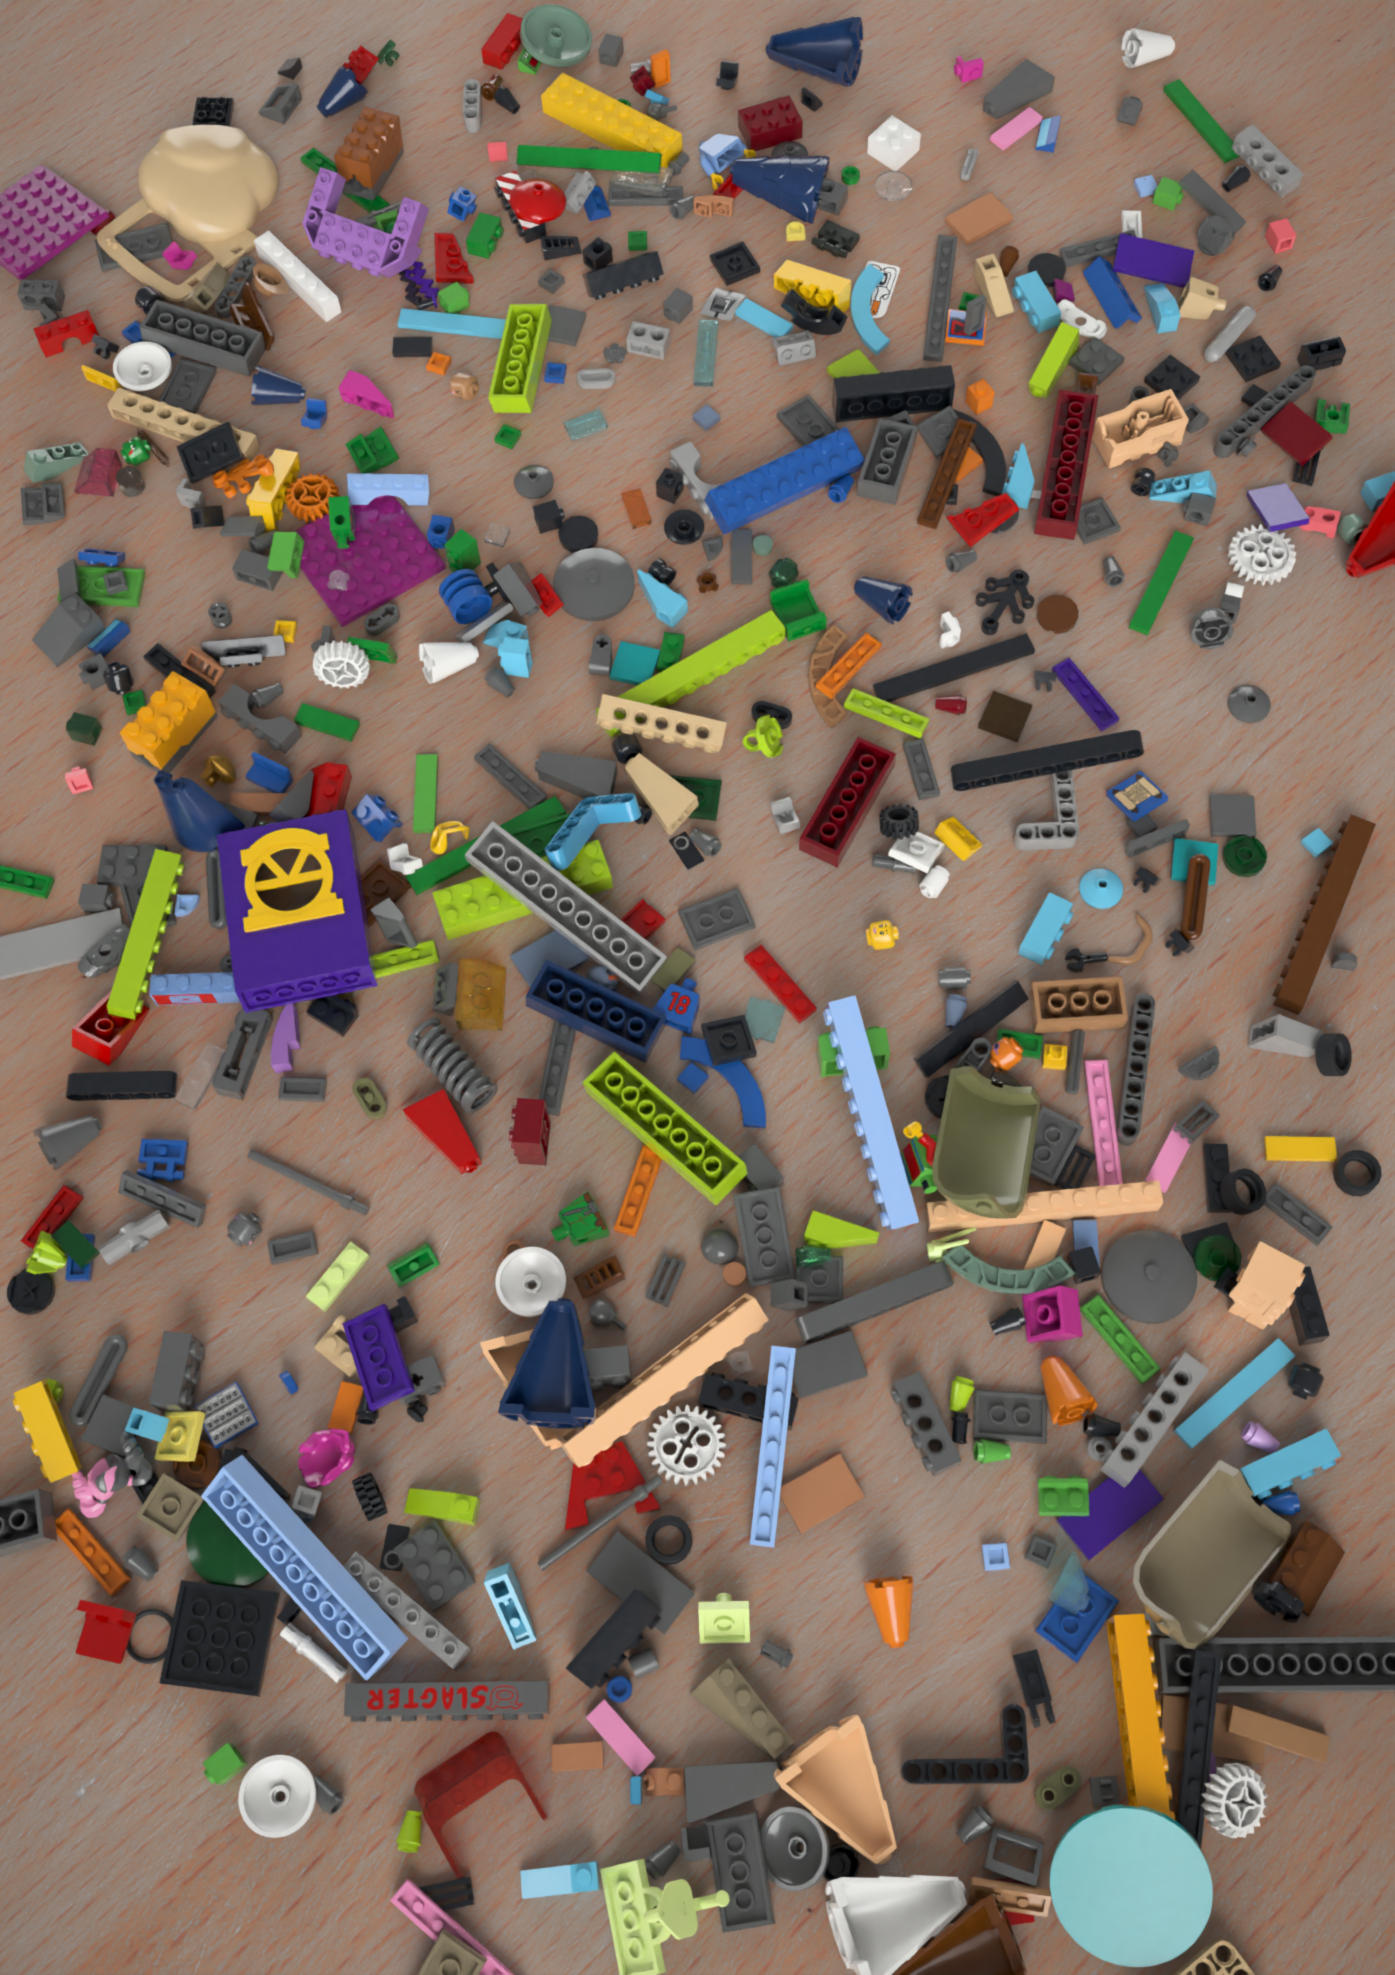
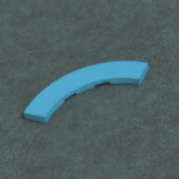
[851,264,890,355]

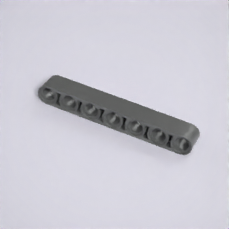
[1213,365,1316,458]
[1116,994,1155,1146]
[795,1261,954,1343]

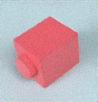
[1265,218,1296,253]

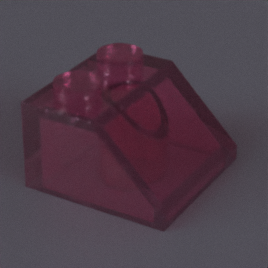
[74,448,122,497]

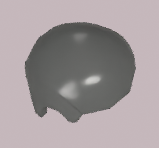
[701,1229,739,1264]

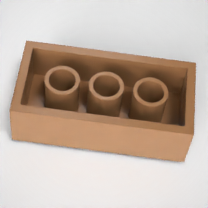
[1029,976,1128,1034]

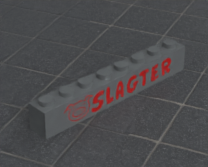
[344,1681,550,1722]

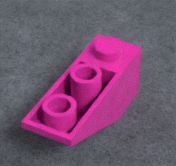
[338,370,394,419]

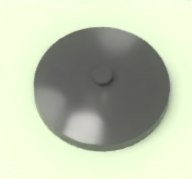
[553,548,635,621]
[1101,1230,1197,1324]

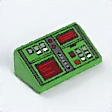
[518,47,542,75]

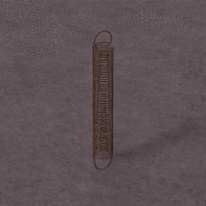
[137,428,169,467]

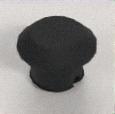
[407,1401,428,1423]

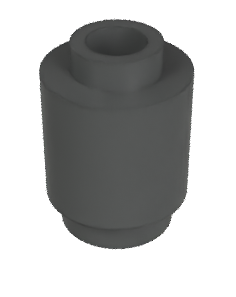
[939,966,971,990]

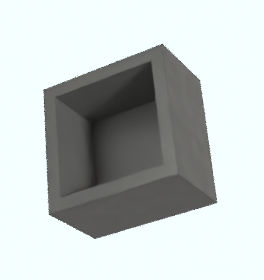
[584,1345,632,1392]

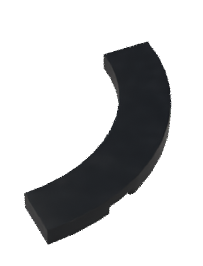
[953,409,1006,496]

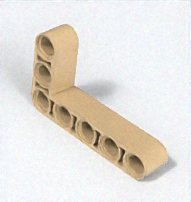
[1173,1940,1255,1975]

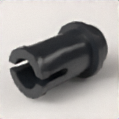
[951,1412,970,1444]

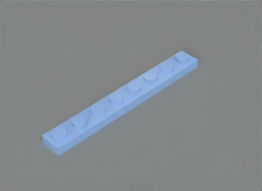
[750,1346,796,1548]

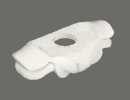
[1057,299,1107,339]

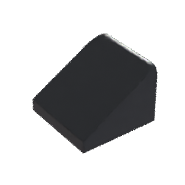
[278,58,302,80]
[801,87,823,112]

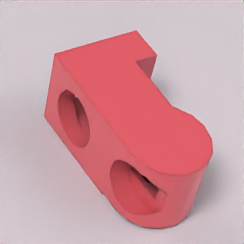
[1299,506,1341,539]

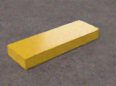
[1264,1136,1337,1162]

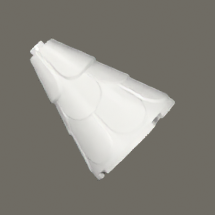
[825,1875,967,1975]

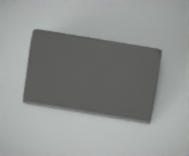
[220,516,265,537]
[57,559,82,602]

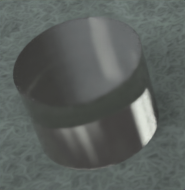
[116,466,145,497]

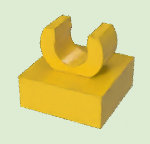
[1042,1044,1067,1070]

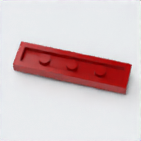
[744,945,817,1024]

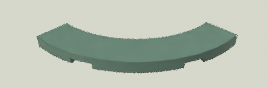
[942,1245,1075,1295]

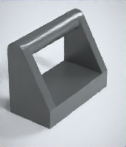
[259,83,302,124]
[370,898,418,948]
[982,1826,1044,1886]

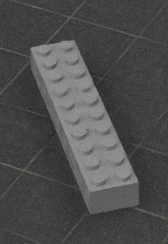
[465,821,667,995]

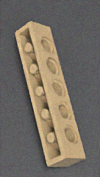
[596,694,727,753]

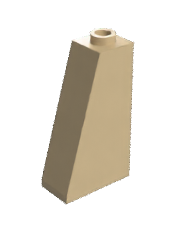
[625,753,698,836]

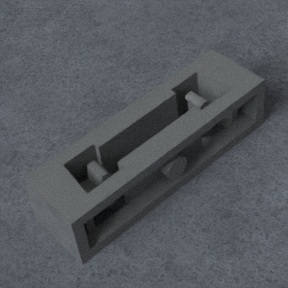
[212,1007,273,1100]

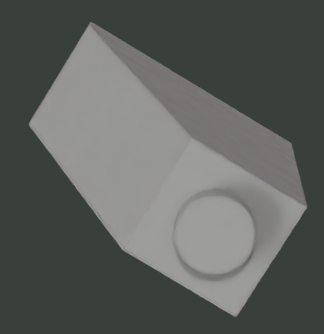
[1248,1014,1323,1058]

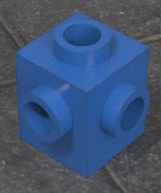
[447,186,477,222]

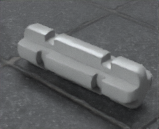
[960,148,978,181]

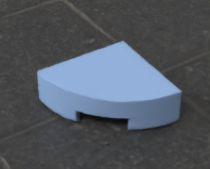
[175,894,200,917]

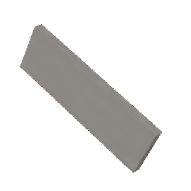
[0,908,124,980]

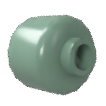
[1337,514,1368,545]

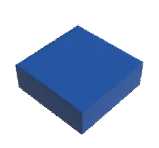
[544,362,567,384]
[677,1062,709,1094]

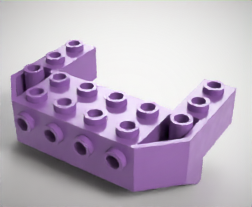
[302,167,429,278]

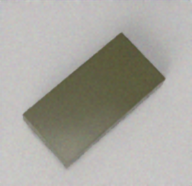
[651,947,695,992]

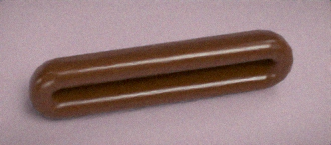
[1181,854,1210,940]

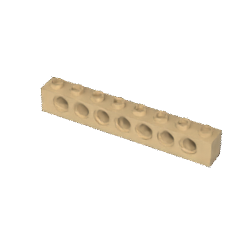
[107,387,260,462]

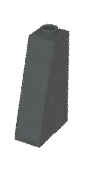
[983,59,1055,119]
[535,751,618,799]
[685,1761,783,1823]

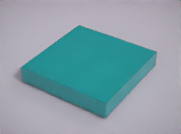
[609,641,660,685]
[1170,838,1218,886]

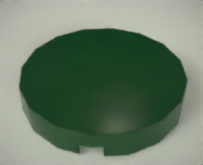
[1222,835,1267,877]
[1193,1234,1242,1281]

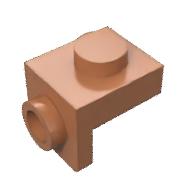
[643,1768,684,1796]

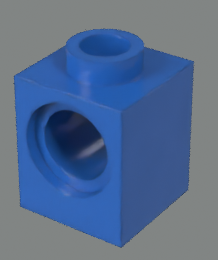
[427,515,455,549]

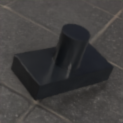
[484,562,512,605]

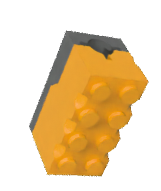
[119,671,218,773]

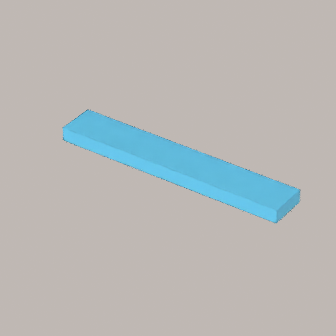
[397,308,506,339]
[1174,1338,1295,1450]

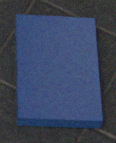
[1035,1570,1119,1663]

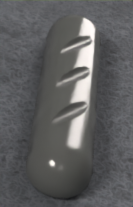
[206,848,227,929]
[69,1335,128,1427]

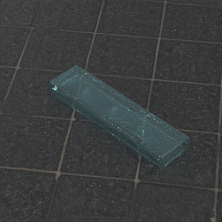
[694,320,718,387]

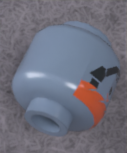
[587,965,619,992]

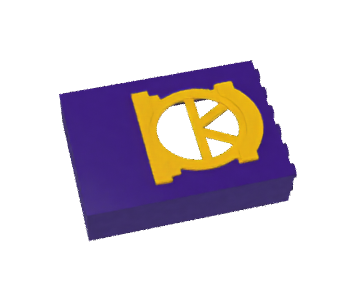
[217,809,378,1013]

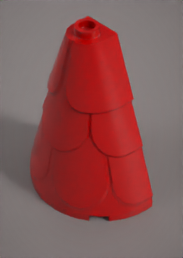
[1346,481,1395,578]

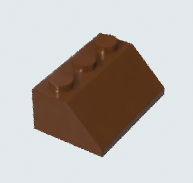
[1267,1520,1345,1616]

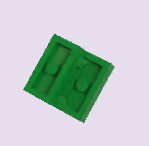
[345,426,400,474]

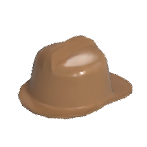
[253,263,289,297]

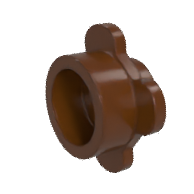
[697,573,719,593]

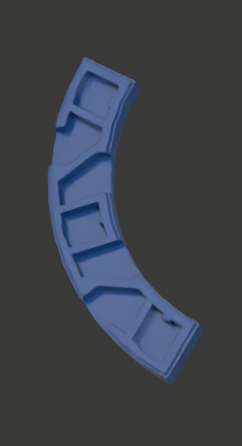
[680,1036,766,1128]

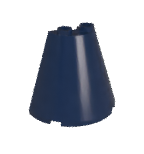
[154,770,245,852]

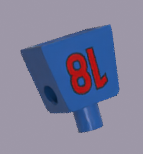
[652,978,700,1035]

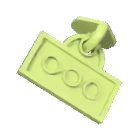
[600,1859,729,1975]

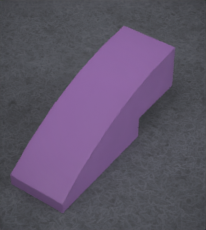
[271,1003,301,1073]

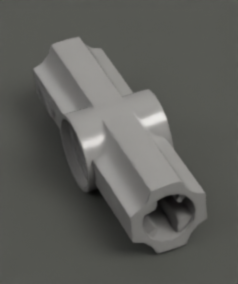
[98,1209,170,1265]

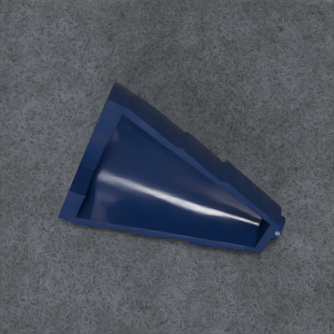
[766,17,863,87]
[730,155,830,224]
[498,1298,596,1429]

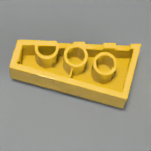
[774,260,851,313]
[246,449,301,532]

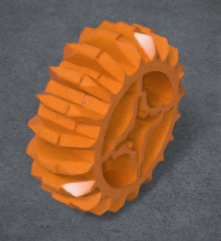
[285,472,340,524]

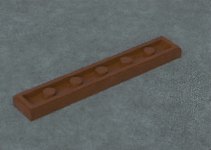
[917,418,977,529]

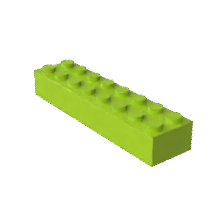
[432,840,613,940]
[582,1051,748,1206]

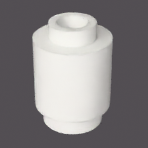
[919,865,950,898]

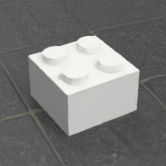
[867,115,921,172]

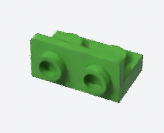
[1038,1476,1089,1516]

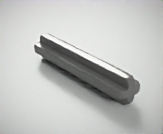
[1065,1030,1085,1094]

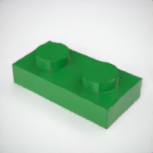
[657,632,685,672]

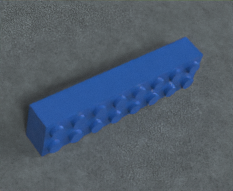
[704,427,865,535]

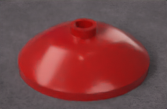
[510,178,566,223]

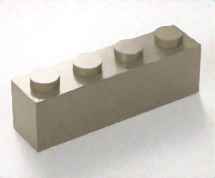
[690,1659,794,1761]

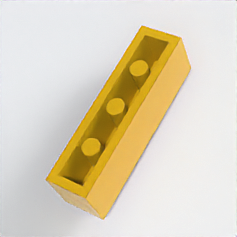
[13,1379,82,1483]

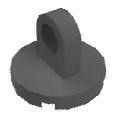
[1197,215,1235,256]

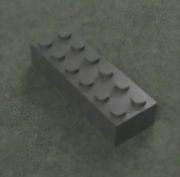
[139,300,266,377]

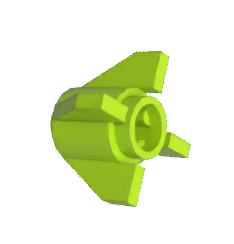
[26,1231,68,1274]

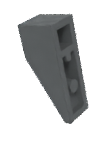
[268,770,314,823]

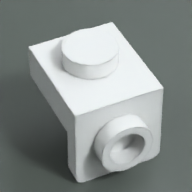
[939,611,961,649]
[387,843,423,875]

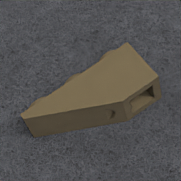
[183,262,230,314]

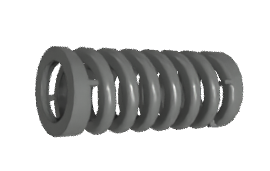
[407,1018,498,1114]

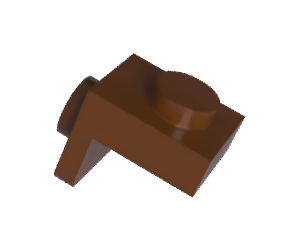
[1075,372,1098,394]

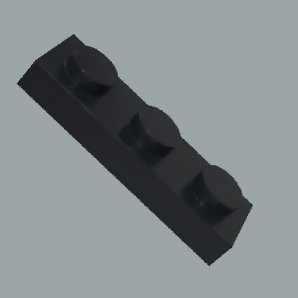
[1202,1143,1232,1213]

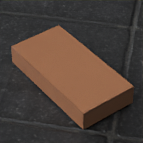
[551,1741,604,1772]

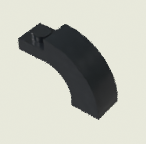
[781,289,848,335]

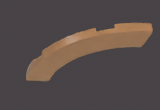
[809,624,848,728]

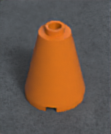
[1040,1355,1097,1426]
[863,1576,914,1648]

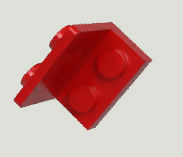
[76,1600,137,1664]

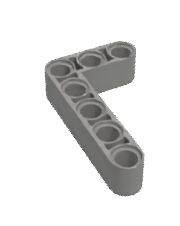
[1014,770,1079,850]

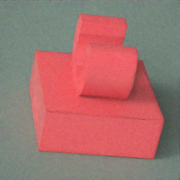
[65,766,93,794]

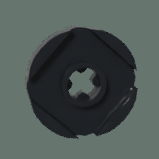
[1252,1581,1305,1623]

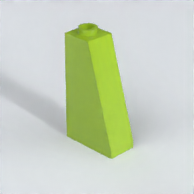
[1029,322,1079,399]

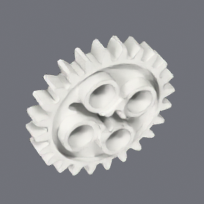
[1228,524,1296,586]
[647,1405,726,1486]

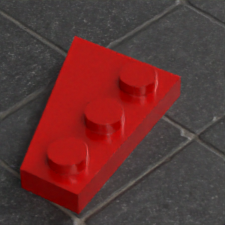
[946,493,1019,548]

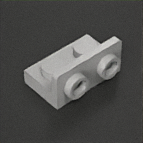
[564,171,597,214]
[771,330,816,366]

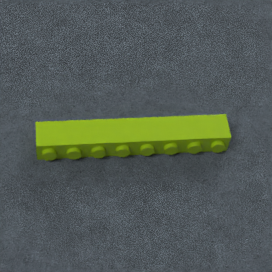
[107,849,185,1020]

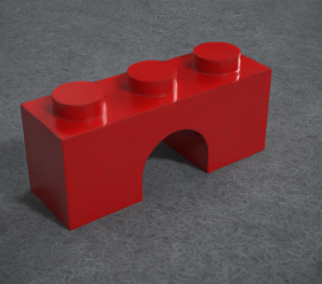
[33,310,99,358]

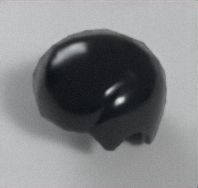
[823,1843,860,1882]

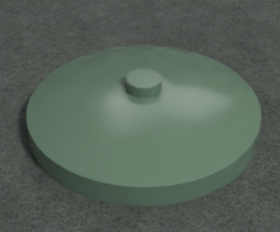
[520,4,592,67]

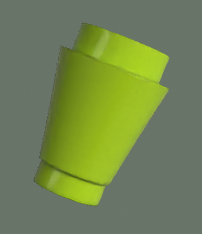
[949,1376,975,1413]
[396,1811,422,1853]

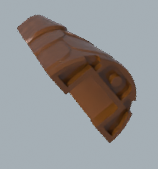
[891,1894,1027,1975]

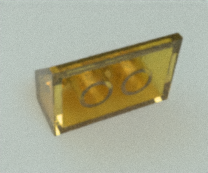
[455,958,507,1031]

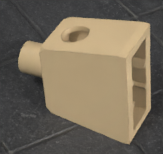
[1177,277,1226,320]

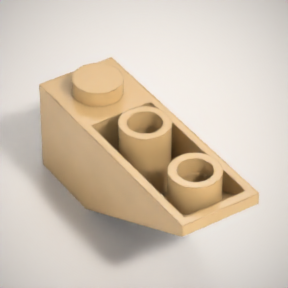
[974,254,1014,318]

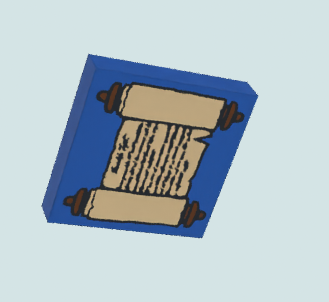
[1106,771,1168,822]

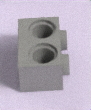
[626,321,671,360]

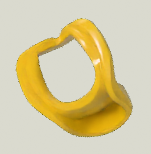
[430,821,470,855]

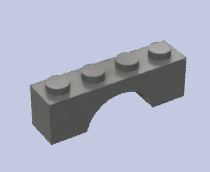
[218,684,301,754]

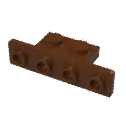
[229,282,274,351]

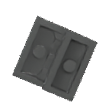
[21,483,64,525]

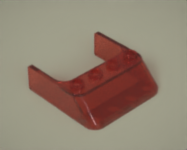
[414,1732,550,1879]

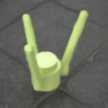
[926,1227,976,1264]

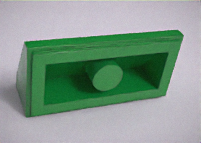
[387,1242,440,1288]

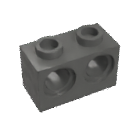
[17,279,65,311]

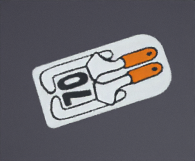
[866,261,900,318]

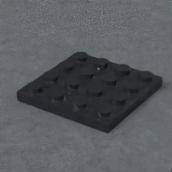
[159,1580,280,1697]

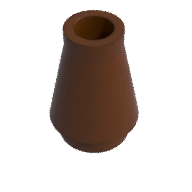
[481,74,502,101]
[999,246,1019,277]

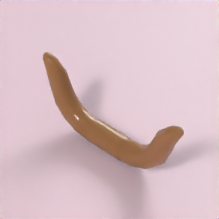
[1107,913,1153,965]

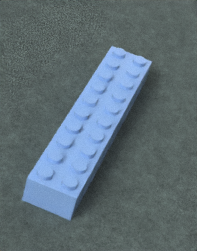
[823,996,919,1230]
[201,1455,408,1681]

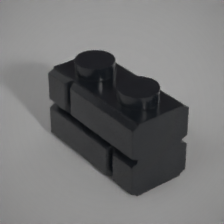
[1297,336,1346,371]

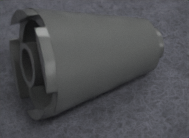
[33,1115,102,1170]

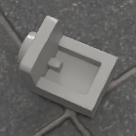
[176,478,206,508]
[770,797,801,834]

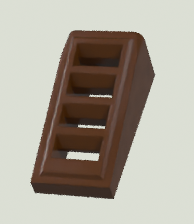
[573,1255,625,1299]

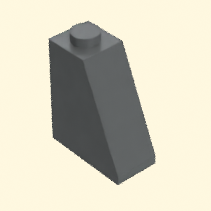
[493,562,543,617]

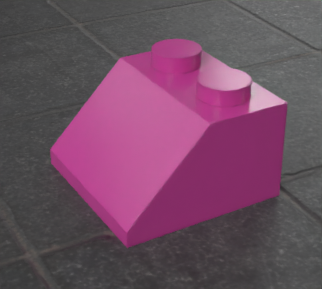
[1022,1286,1083,1343]

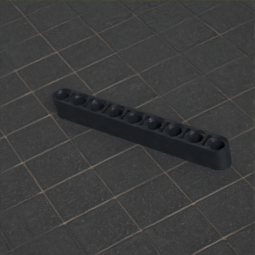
[950,730,1144,791]

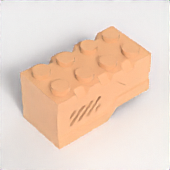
[1092,389,1189,468]
[1228,1241,1305,1330]

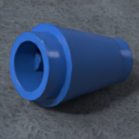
[828,475,854,503]
[1262,1490,1300,1516]

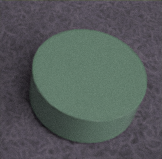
[753,535,773,556]

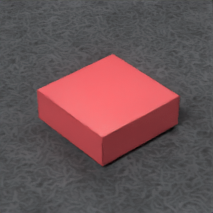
[488,142,508,162]

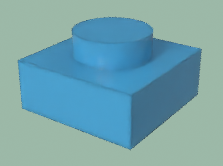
[645,89,670,106]

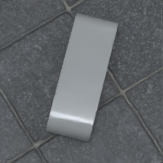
[463,79,482,133]

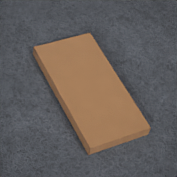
[1160,1695,1266,1764]

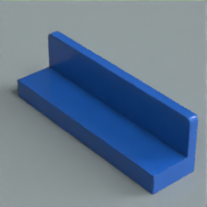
[1083,256,1142,329]

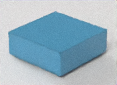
[630,1776,642,1805]

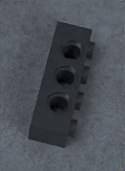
[698,1372,799,1431]

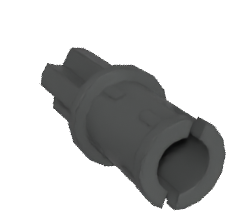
[872,854,915,874]

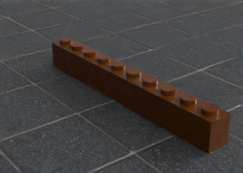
[1272,814,1376,1015]

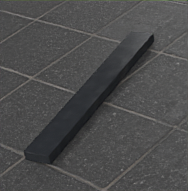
[873,633,1035,702]
[1176,1649,1222,1849]

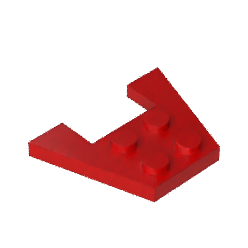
[565,1441,661,1531]

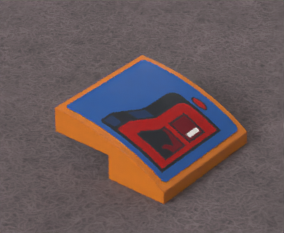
[945,309,987,346]

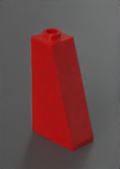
[403,1089,482,1175]

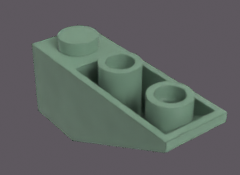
[24,442,90,483]

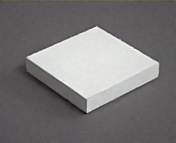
[888,832,945,873]

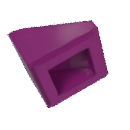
[1053,279,1075,303]

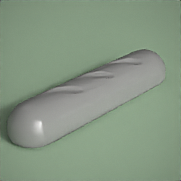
[1204,306,1256,363]

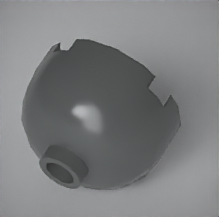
[1190,607,1234,649]

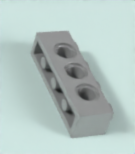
[1232,125,1304,198]

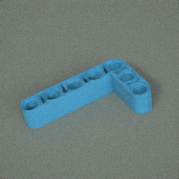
[545,793,642,871]

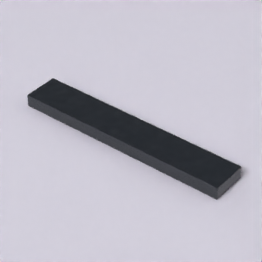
[913,980,1029,1078]

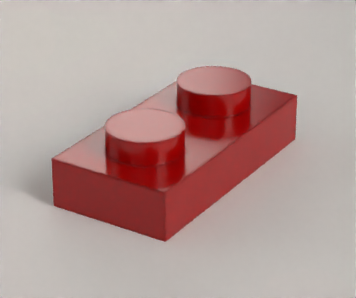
[531,573,564,617]

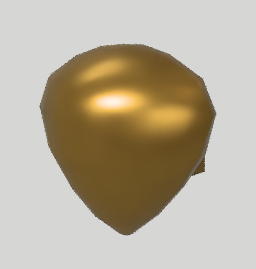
[200,755,236,788]

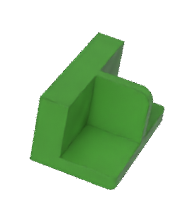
[267,532,305,578]

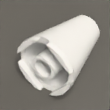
[1121,28,1175,68]
[419,642,479,684]

